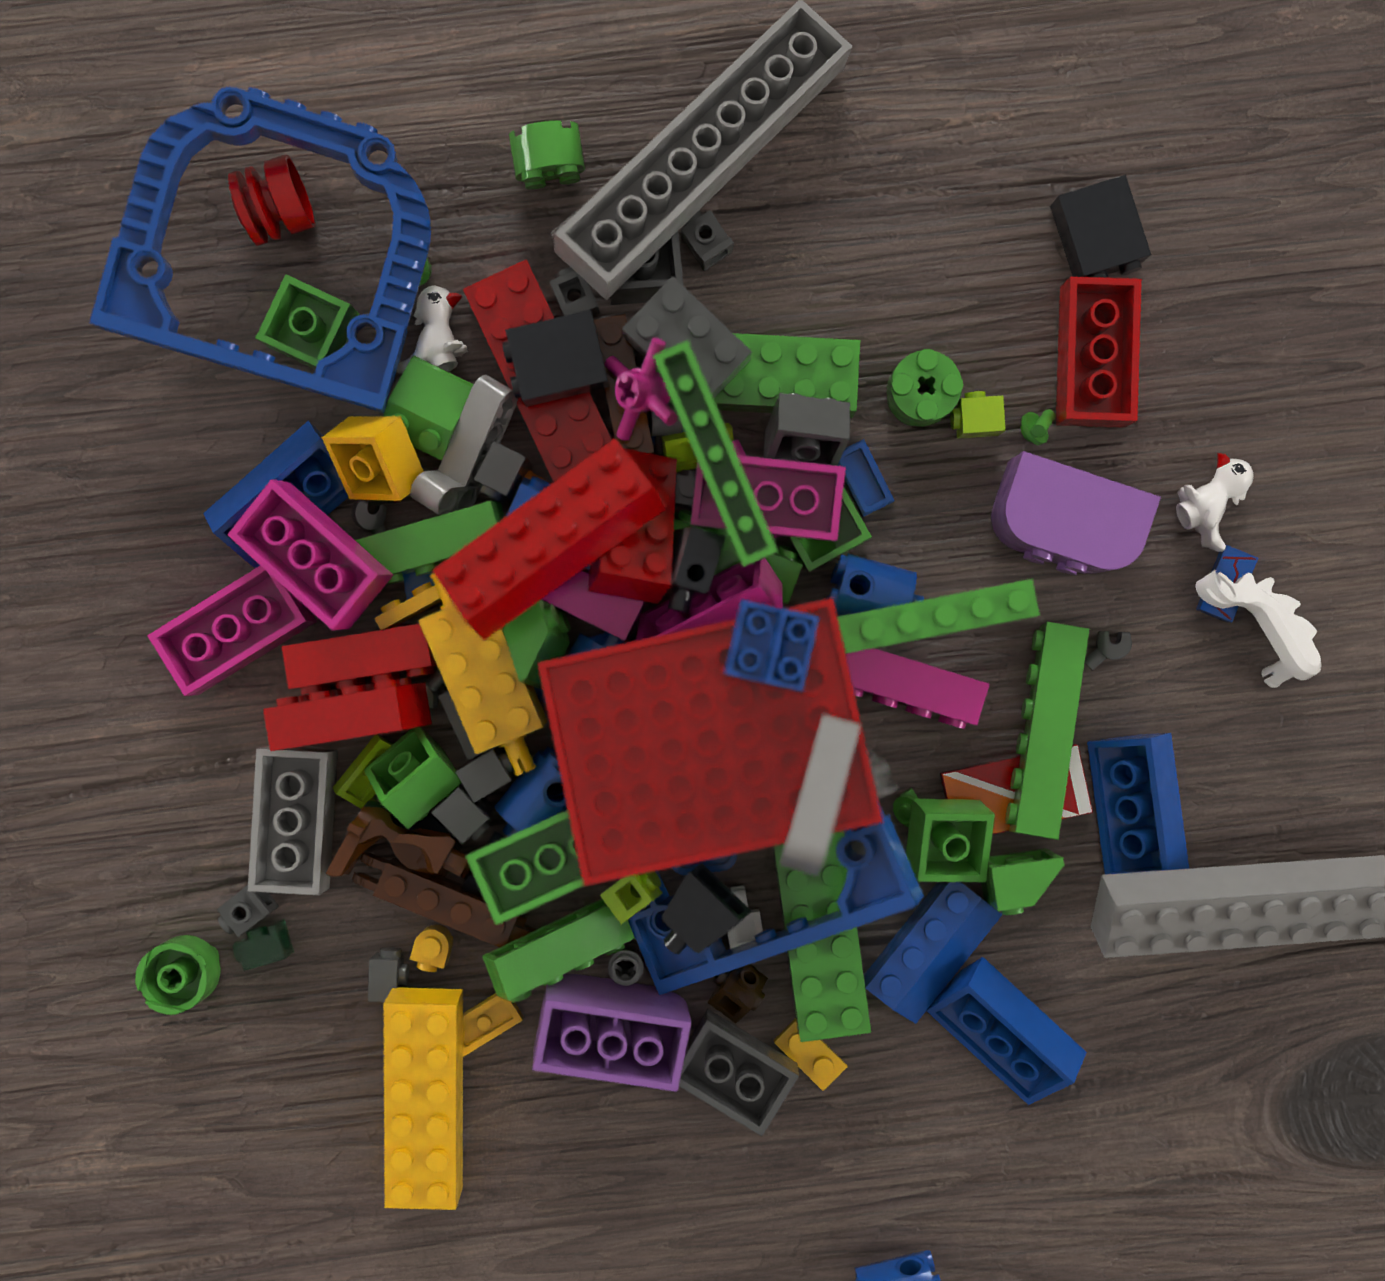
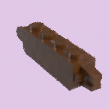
[351,852,537,948]

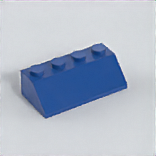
[203,421,348,568]
[1087,733,1189,874]
[864,882,1002,1024]
[927,957,1087,1105]

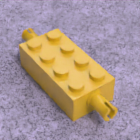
[418,574,548,776]

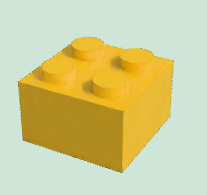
[322,416,424,501]

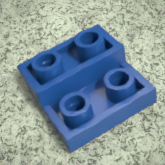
[723,600,819,692]

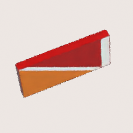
[940,744,1093,834]

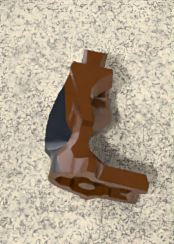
[326,798,471,879]

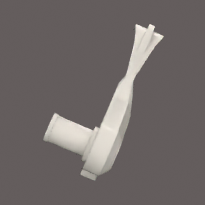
[1195,570,1321,688]

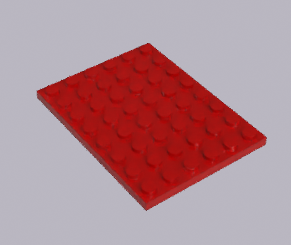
[538,598,883,886]

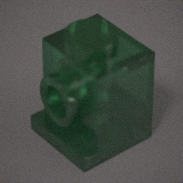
[233,919,294,971]

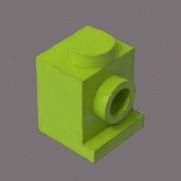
[600,871,663,924]

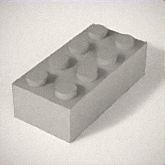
[248,746,338,895]

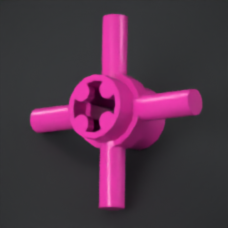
[604,338,678,441]

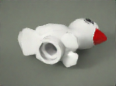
[397,285,468,374]
[1176,453,1254,552]

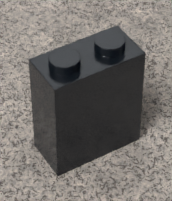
[1050,174,1151,278]
[502,310,610,407]

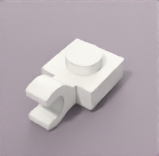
[727,885,763,949]

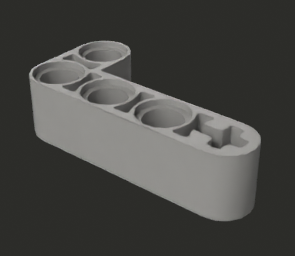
[410,375,518,515]
[779,714,861,876]

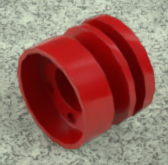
[228,154,316,246]

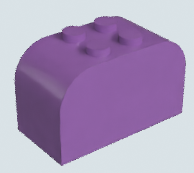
[991,451,1161,575]
[533,973,691,1092]

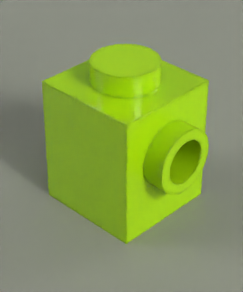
[950,391,1006,439]

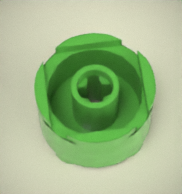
[509,120,585,190]
[887,349,963,426]
[135,935,221,1015]

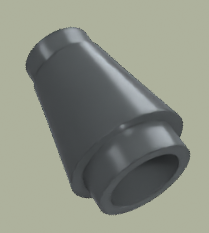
[608,948,643,986]

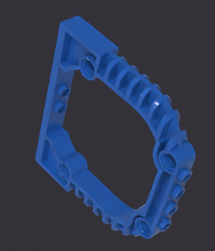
[89,87,431,413]
[616,800,924,995]

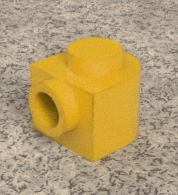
[409,924,453,972]

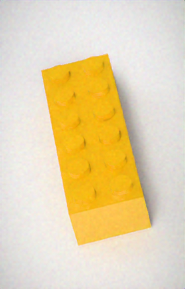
[383,988,463,1210]

